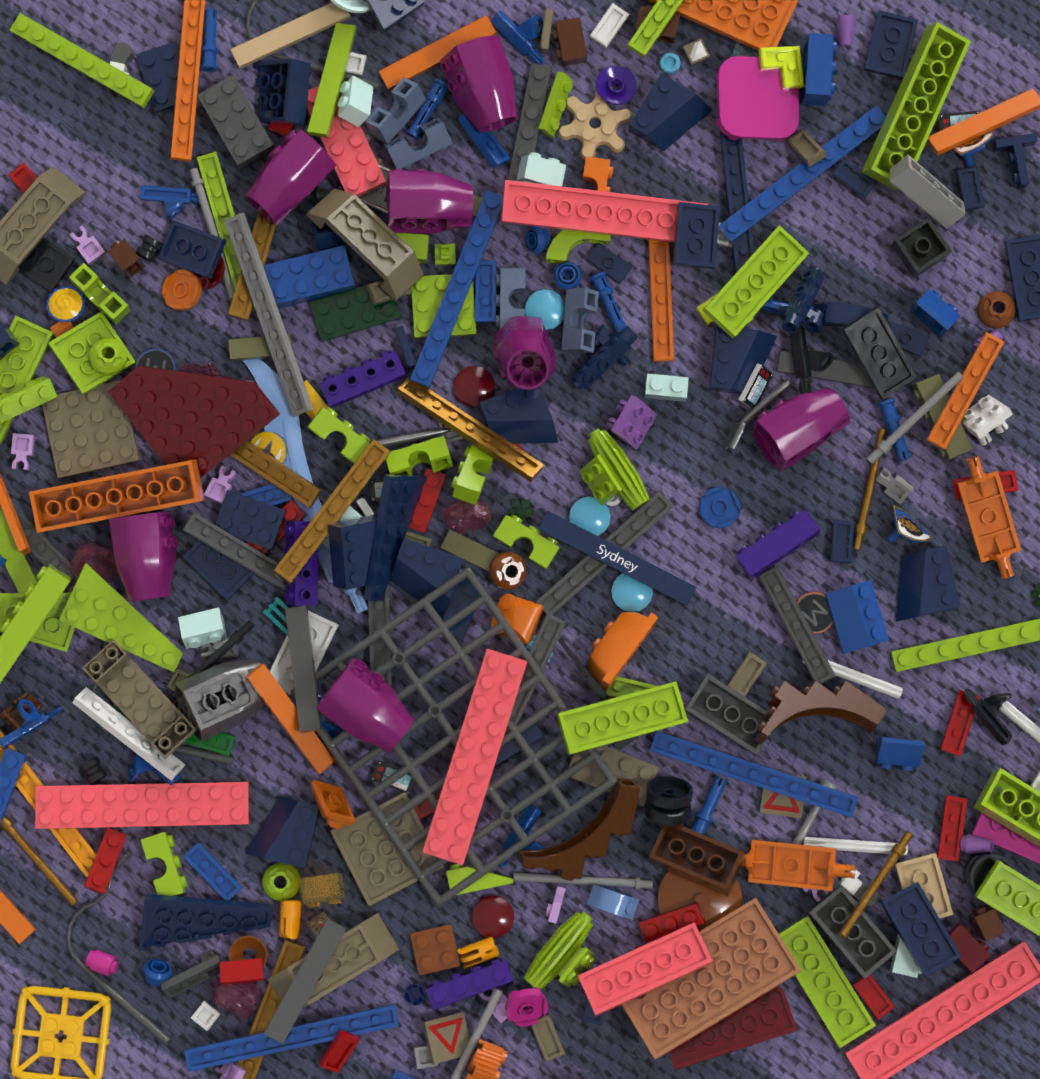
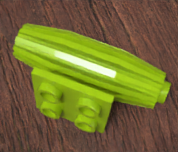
[579,428,650,511]
[524,911,596,990]

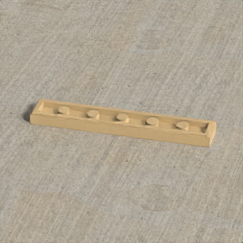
[230,3,350,69]

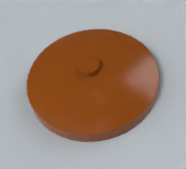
[657,871,742,931]

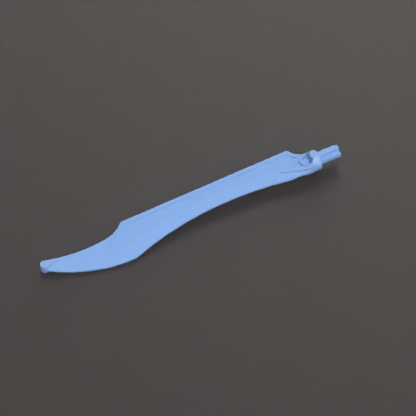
[243,359,368,614]

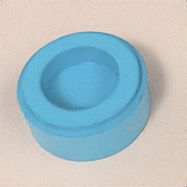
[660,53,680,74]

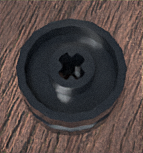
[645,776,693,826]
[963,852,1015,894]

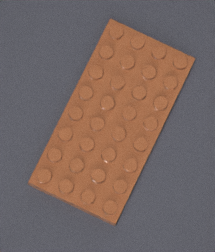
[622,898,802,1060]

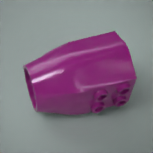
[440,36,518,133]
[245,129,337,226]
[386,168,473,234]
[492,316,556,390]
[751,387,851,472]
[109,511,178,601]
[316,658,414,754]

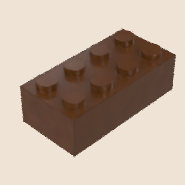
[649,825,745,897]

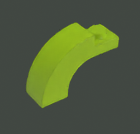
[546,230,611,264]

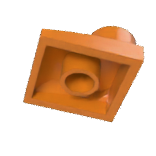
[491,593,544,645]
[311,780,356,829]

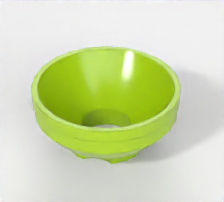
[89,338,127,376]
[262,862,301,901]

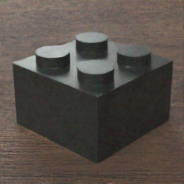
[891,217,952,278]

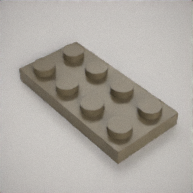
[568,745,659,807]

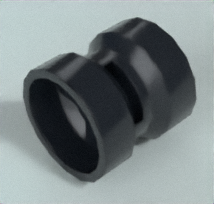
[135,235,163,263]
[79,757,108,785]

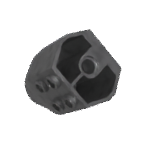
[174,659,265,742]

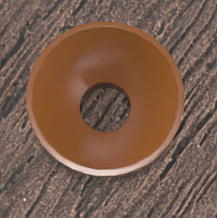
[977,291,1015,329]
[489,552,526,590]
[229,936,268,967]

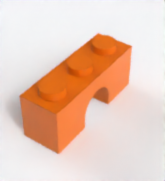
[583,156,614,192]

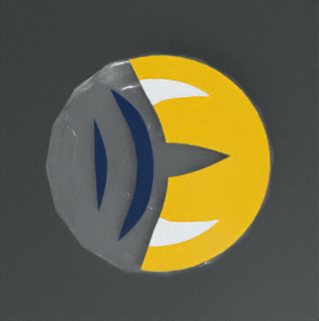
[250,431,289,464]

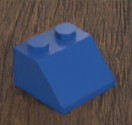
[910,289,960,337]
[874,737,925,771]

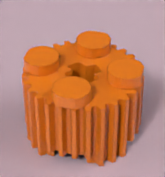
[465,1039,507,1079]

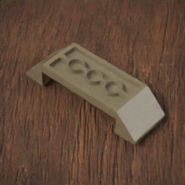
[0,166,86,286]
[306,189,424,301]
[82,639,197,759]
[268,913,399,1009]

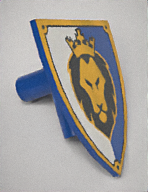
[952,131,996,167]
[887,504,932,543]

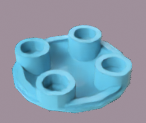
[525,289,565,330]
[569,496,611,536]
[611,573,653,612]

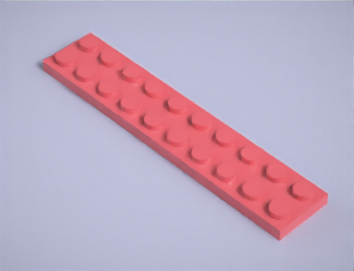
[501,180,708,243]
[423,649,528,865]
[35,782,249,829]
[845,941,1040,1079]

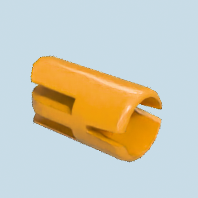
[279,900,301,939]
[457,937,499,969]

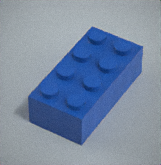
[264,245,355,309]

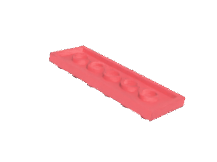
[306,86,387,197]
[578,922,713,1016]

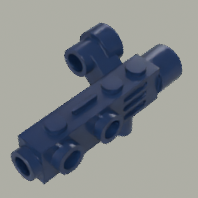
[779,267,824,333]
[571,324,639,390]

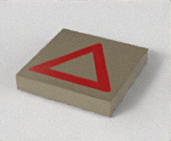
[759,775,807,819]
[422,1012,473,1064]

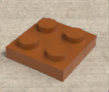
[410,924,461,975]

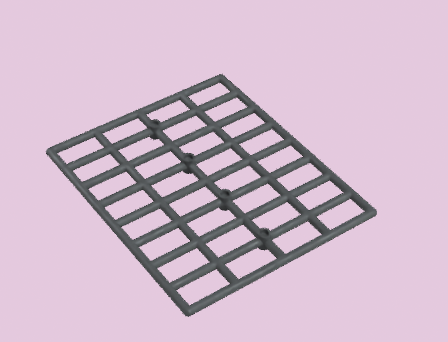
[291,568,617,906]

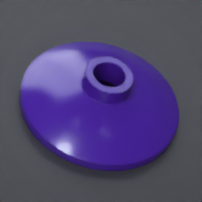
[596,66,637,105]

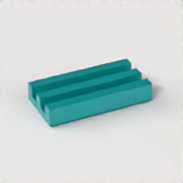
[263,597,289,636]

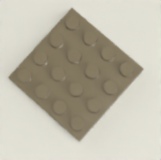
[42,380,140,479]
[330,792,444,906]

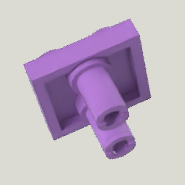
[606,395,657,450]

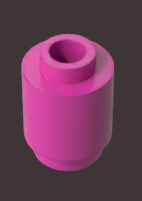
[85,950,119,977]

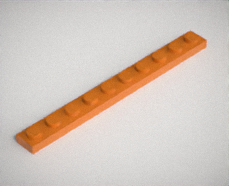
[170,0,205,162]

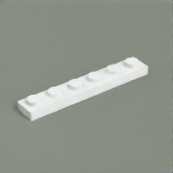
[72,687,185,781]

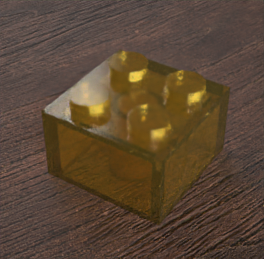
[299,872,345,908]

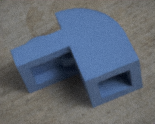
[587,884,639,920]

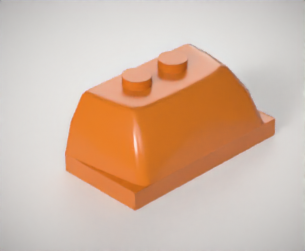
[586,612,658,691]

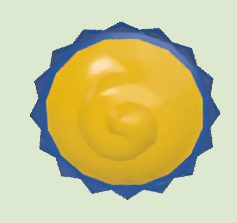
[45,285,86,323]

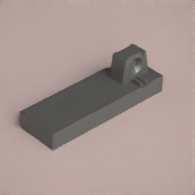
[160,950,223,999]

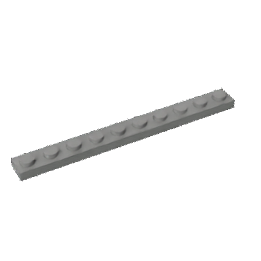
[225,213,313,417]

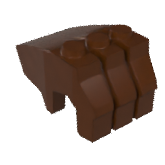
[1,692,43,730]

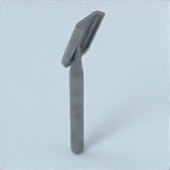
[723,379,791,449]
[377,412,466,447]

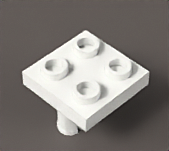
[961,395,1013,445]

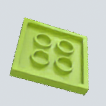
[411,274,476,339]
[48,311,136,396]

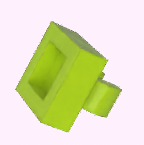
[435,243,456,266]

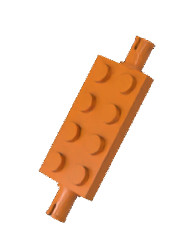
[957,455,1021,579]
[742,840,856,891]

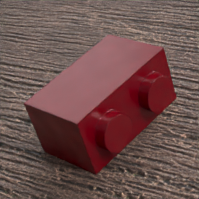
[948,923,991,973]

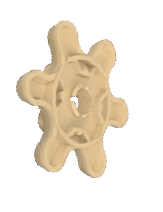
[558,90,632,160]

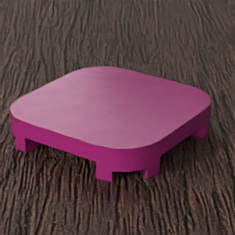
[714,56,799,142]

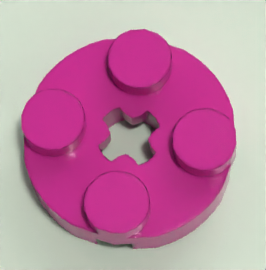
[505,988,548,1027]

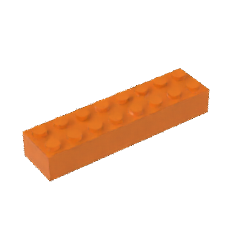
[29,459,205,533]

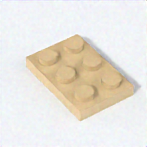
[894,853,953,918]

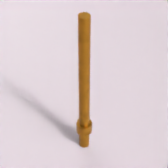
[853,428,887,551]
[0,816,78,906]
[838,831,913,938]

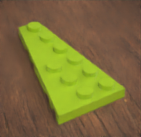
[59,563,183,672]
[0,592,75,652]

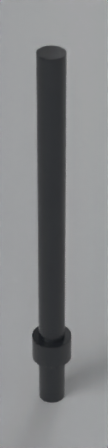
[167,620,255,703]

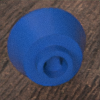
[525,226,552,254]
[553,262,582,289]
[143,959,172,987]

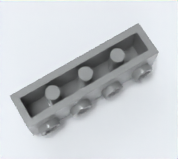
[889,155,966,229]

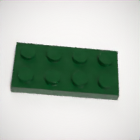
[310,285,401,342]

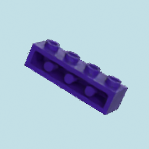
[319,351,406,409]
[736,509,820,580]
[284,521,318,606]
[426,958,514,1011]

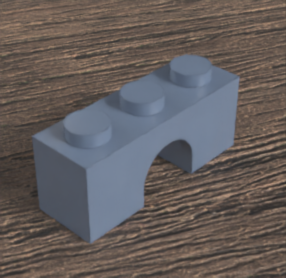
[365,77,426,144]
[384,117,453,170]
[496,268,526,329]
[561,287,599,354]

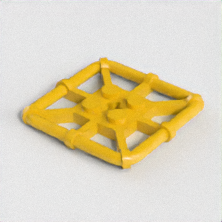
[10,986,111,1079]

